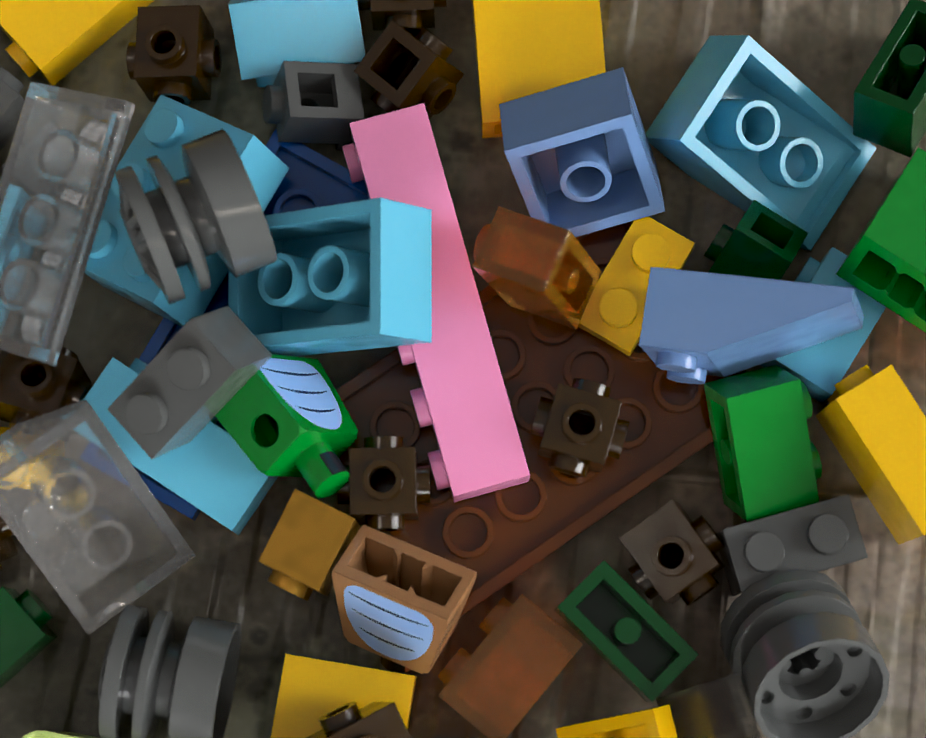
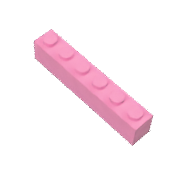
[342,103,530,502]

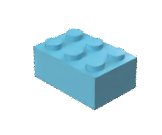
[63,95,289,327]
[228,197,432,356]

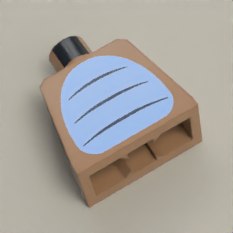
[332,524,477,674]

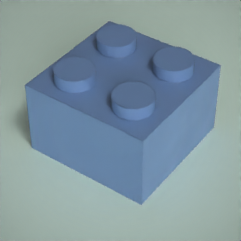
[499,67,665,247]

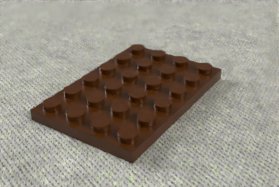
[336,221,746,617]

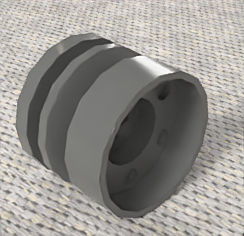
[114,129,277,305]
[720,569,890,738]
[98,605,241,738]

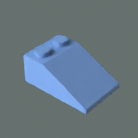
[639,267,864,384]

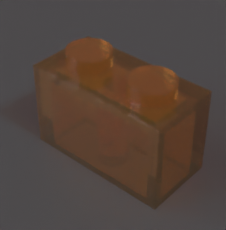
[472,206,602,330]
[437,594,583,738]

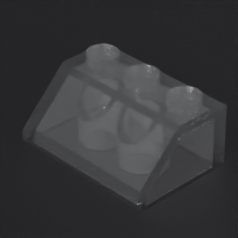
[0,400,196,635]

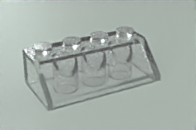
[0,82,135,366]

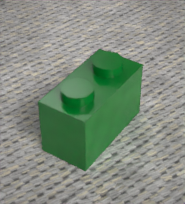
[704,365,822,522]

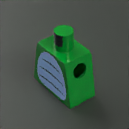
[215,354,358,498]

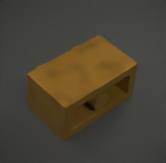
[259,489,361,601]

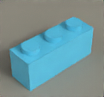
[68,357,278,535]

